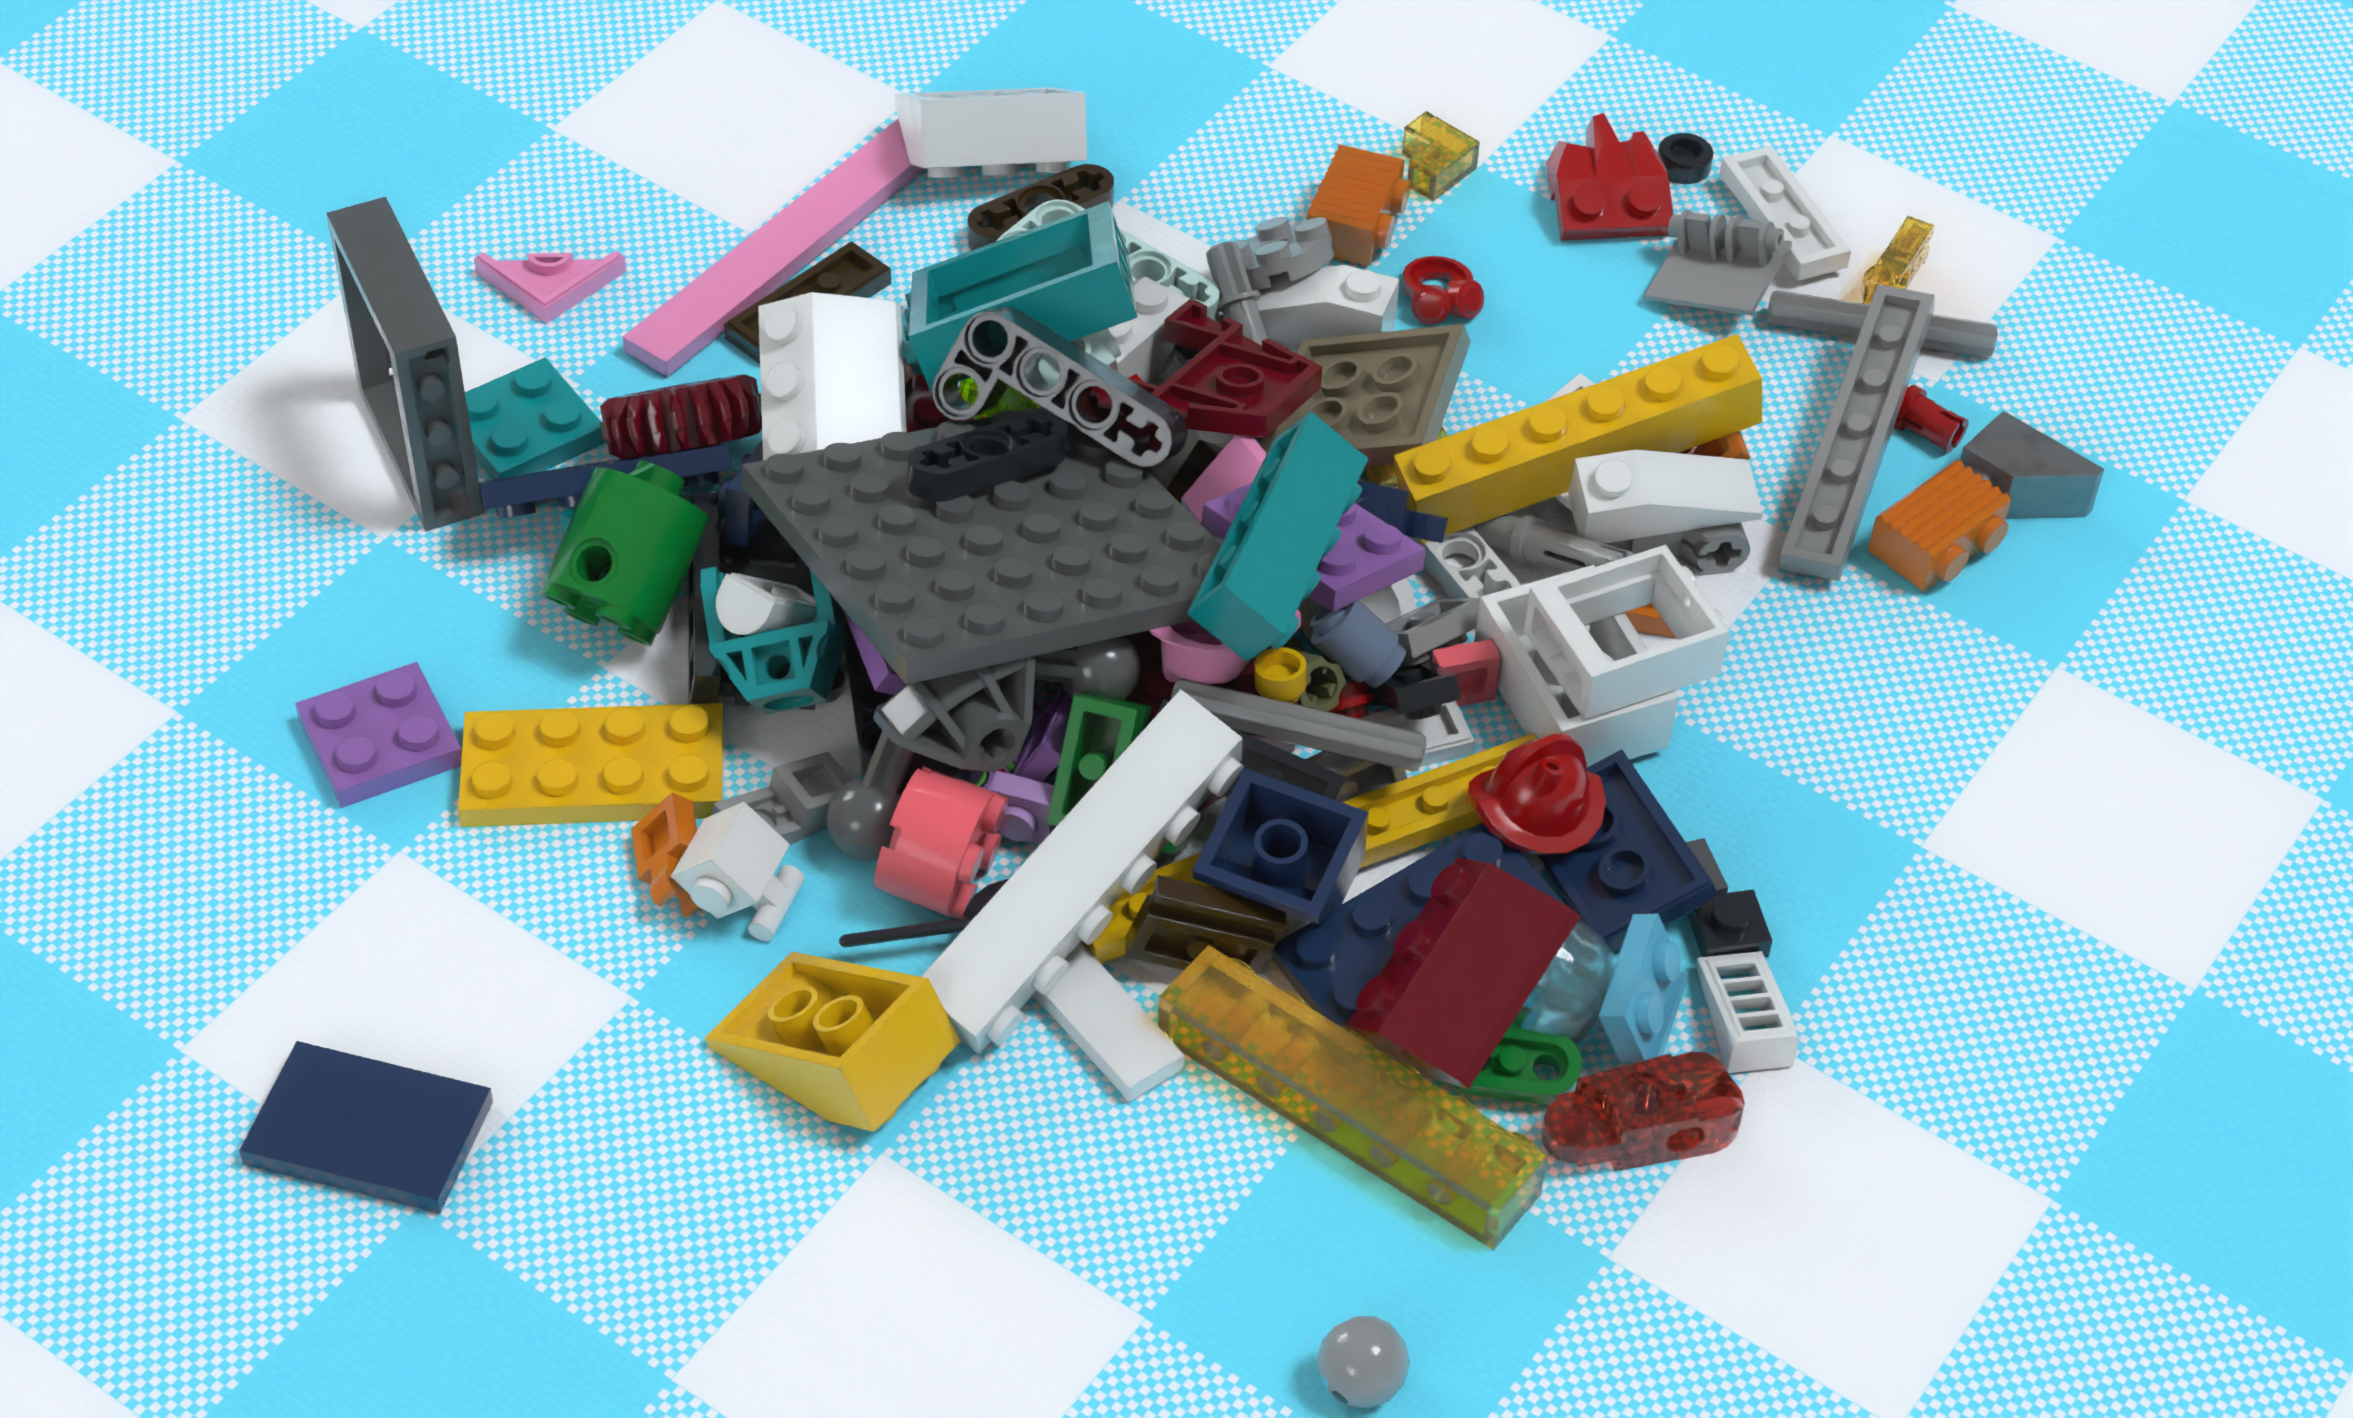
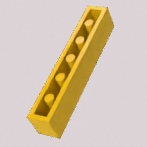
[1394,334,1762,544]

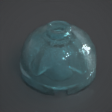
[1510,920,1616,1044]

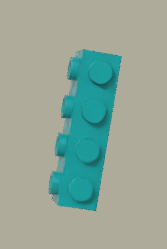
[1187,411,1368,662]

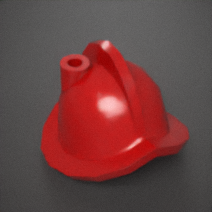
[1466,734,1606,855]

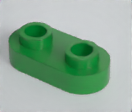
[1452,1025,1582,1104]

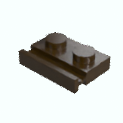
[1125,875,1287,986]

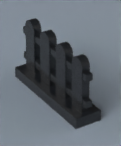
[688,491,845,710]

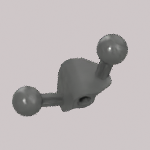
[826,635,1141,862]

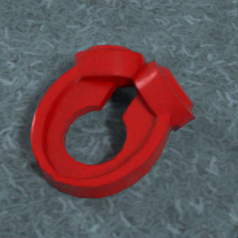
[1403,256,1484,325]

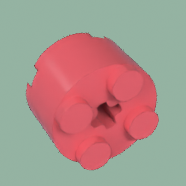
[874,766,1009,919]

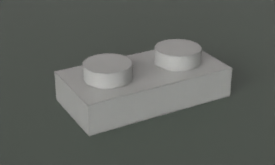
[1386,598,1480,667]

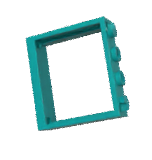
[902,201,1138,392]

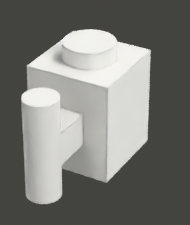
[671,802,805,942]

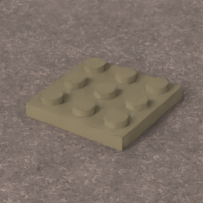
[1260,324,1471,467]

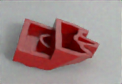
[1546,113,1673,241]

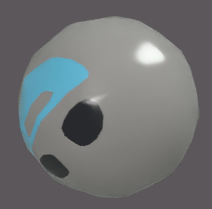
[1316,1316,1410,1408]

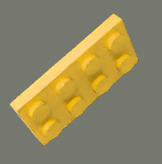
[458,703,724,827]

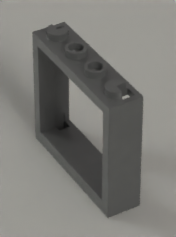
[326,196,484,532]

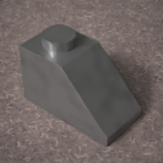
[1960,410,2104,519]

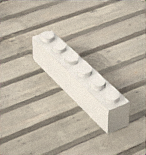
[921,689,1244,1055]

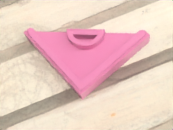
[474,251,627,324]

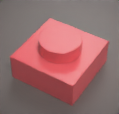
[1431,639,1501,707]

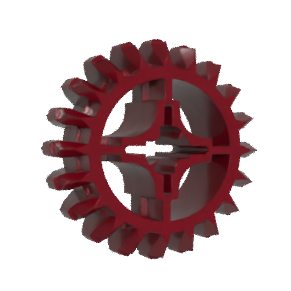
[600,374,762,459]

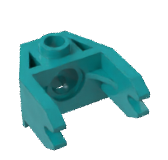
[700,567,848,715]

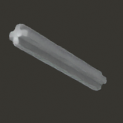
[1767,290,1998,357]
[1170,678,1426,772]

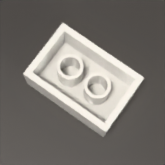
[1474,565,1679,768]

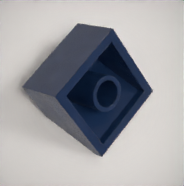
[1192,768,1369,924]

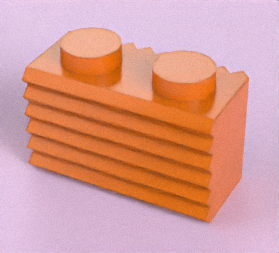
[1307,144,1411,268]
[1868,460,2011,592]

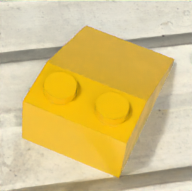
[704,952,961,1132]

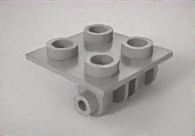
[1644,210,1792,315]

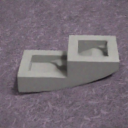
[711,751,852,845]

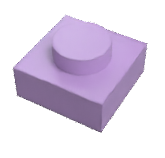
[988,770,1057,845]

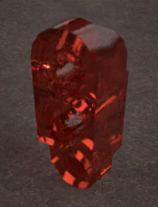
[1541,1051,1745,1172]

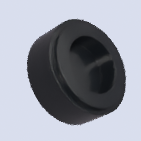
[1658,133,1714,184]

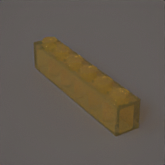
[1158,945,1548,1250]

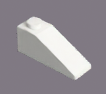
[1218,265,1400,347]
[1568,449,1763,544]

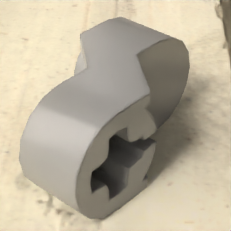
[1628,522,1750,576]

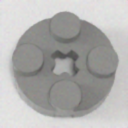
[1235,217,1334,290]

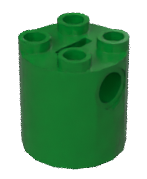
[540,461,710,646]

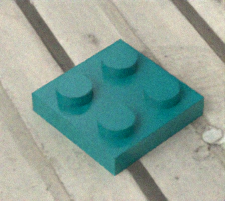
[465,357,607,479]

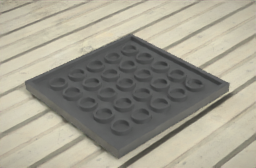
[741,407,1221,685]

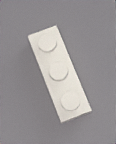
[1719,145,1851,281]

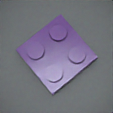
[295,662,462,808]

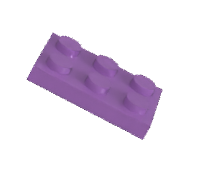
[1201,483,1426,612]

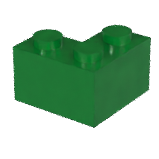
[1046,693,1190,854]

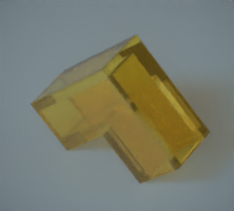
[1402,111,1480,202]

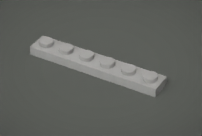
[1780,284,1935,581]

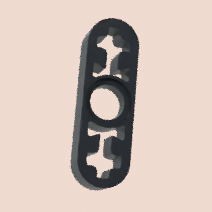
[906,413,1067,502]

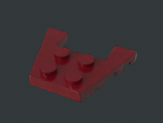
[1090,299,1323,438]

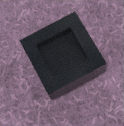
[1687,889,1772,957]

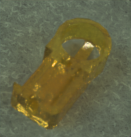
[1860,215,1935,304]

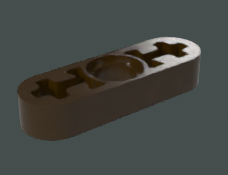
[967,164,1114,251]

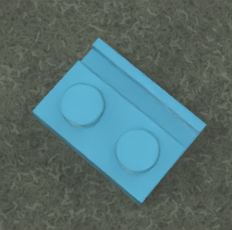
[1598,914,1687,1082]

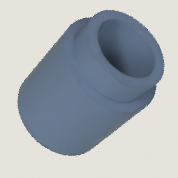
[1310,600,1406,688]

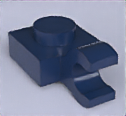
[1355,480,1448,543]

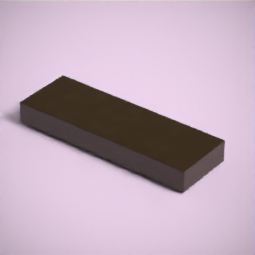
[724,241,892,364]

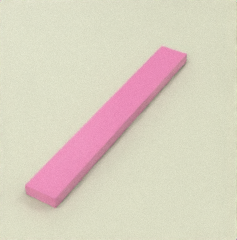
[622,119,926,377]

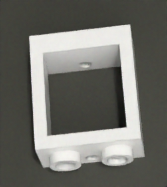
[1524,544,1730,720]

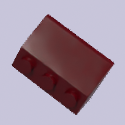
[1346,858,1581,1089]

